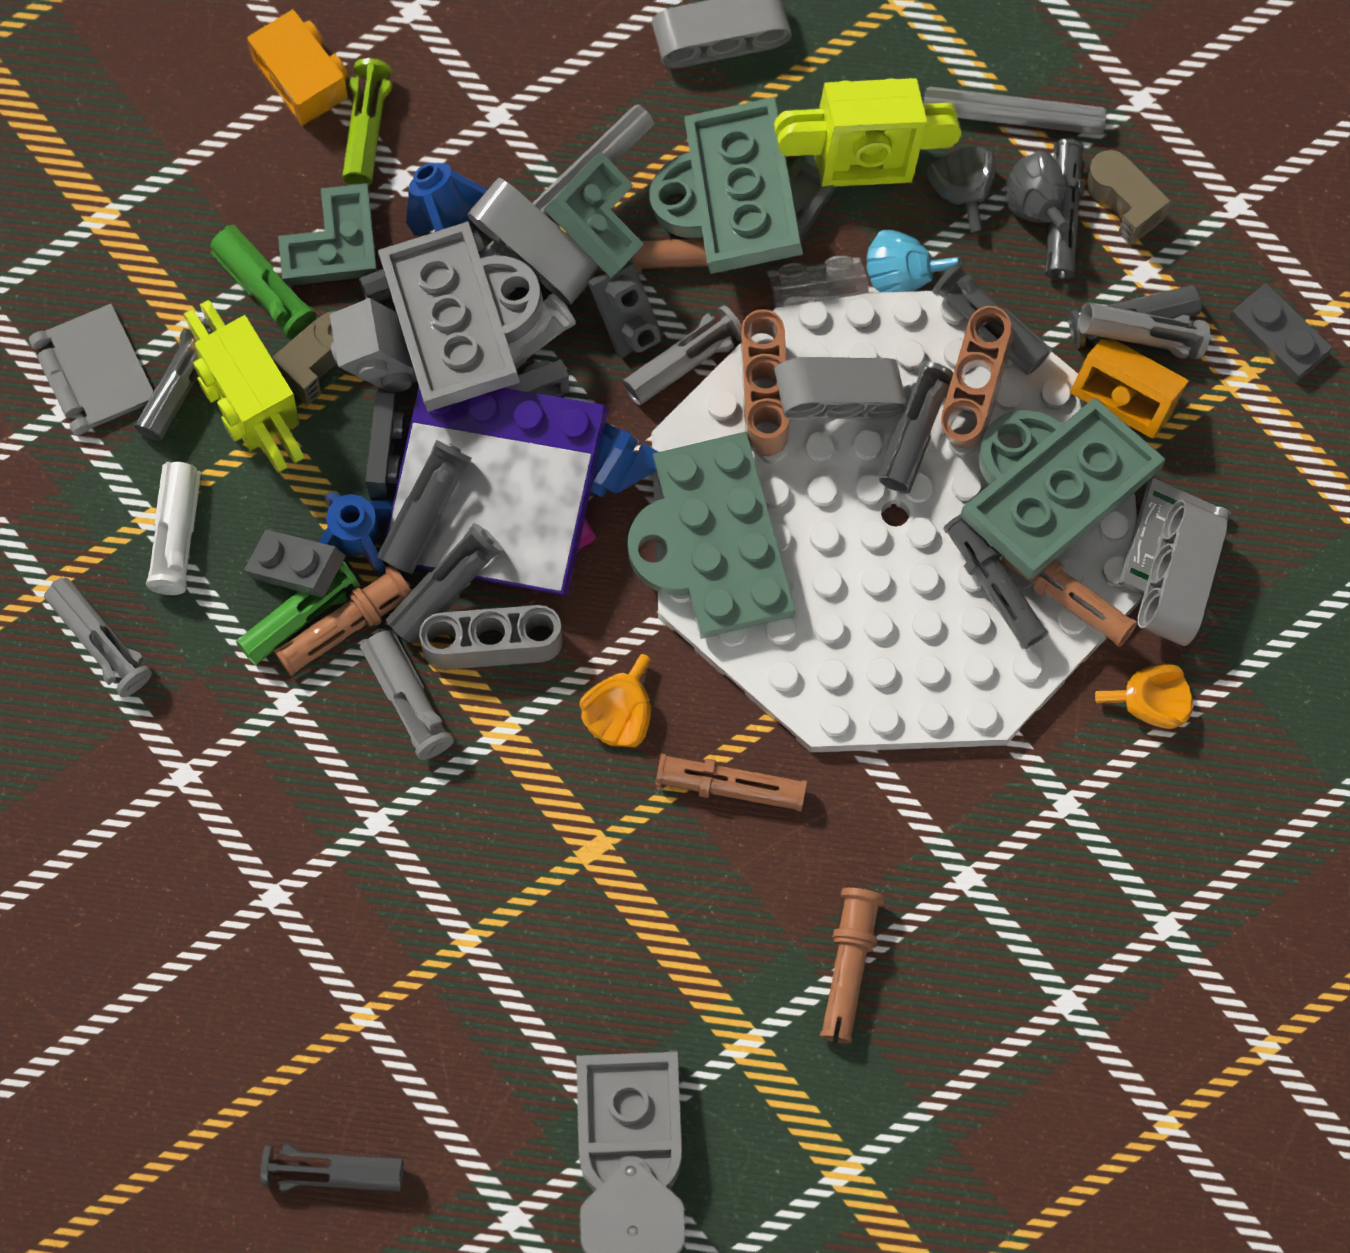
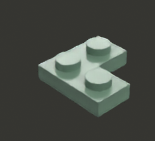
[544,151,644,278]
[278,183,377,286]

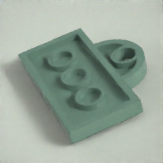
[649,97,803,274]
[960,398,1165,581]
[628,431,796,639]

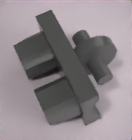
[588,260,663,358]

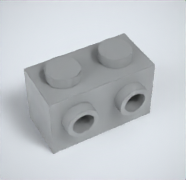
[329,298,417,393]

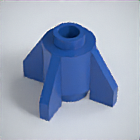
[406,163,488,236]
[591,423,659,498]
[319,491,393,577]

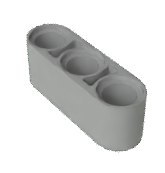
[652,0,792,68]
[467,178,601,305]
[774,357,907,419]
[1138,499,1227,646]
[419,605,563,670]

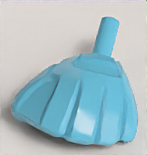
[866,230,961,293]

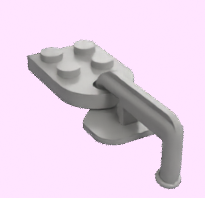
[576,1052,685,1253]

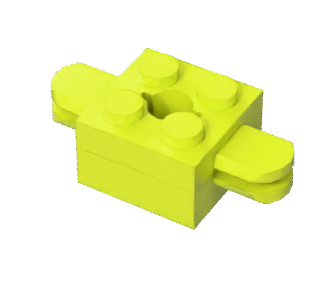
[774,78,961,187]
[183,300,304,473]

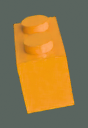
[247,9,349,127]
[1069,337,1189,439]

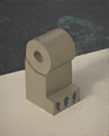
[1086,150,1170,246]
[272,311,338,406]

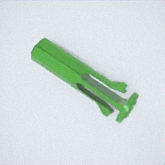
[210,225,317,339]
[236,562,360,666]

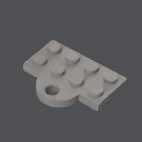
[378,221,543,412]

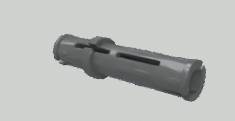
[1045,139,1085,280]
[943,515,1049,649]

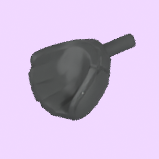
[926,146,996,234]
[1006,150,1070,232]

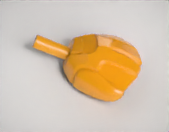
[579,654,651,747]
[1095,664,1194,729]

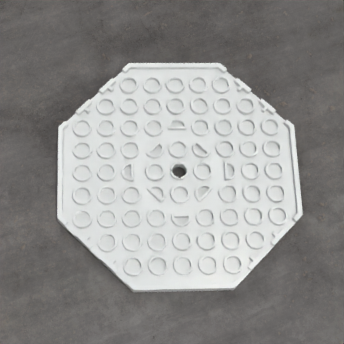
[652,291,1143,753]

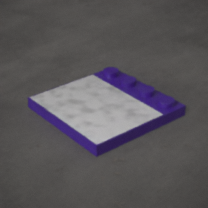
[382,387,609,597]

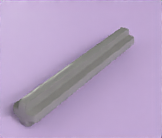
[923,87,1107,135]

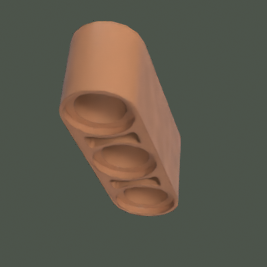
[941,306,1013,448]
[741,309,789,456]

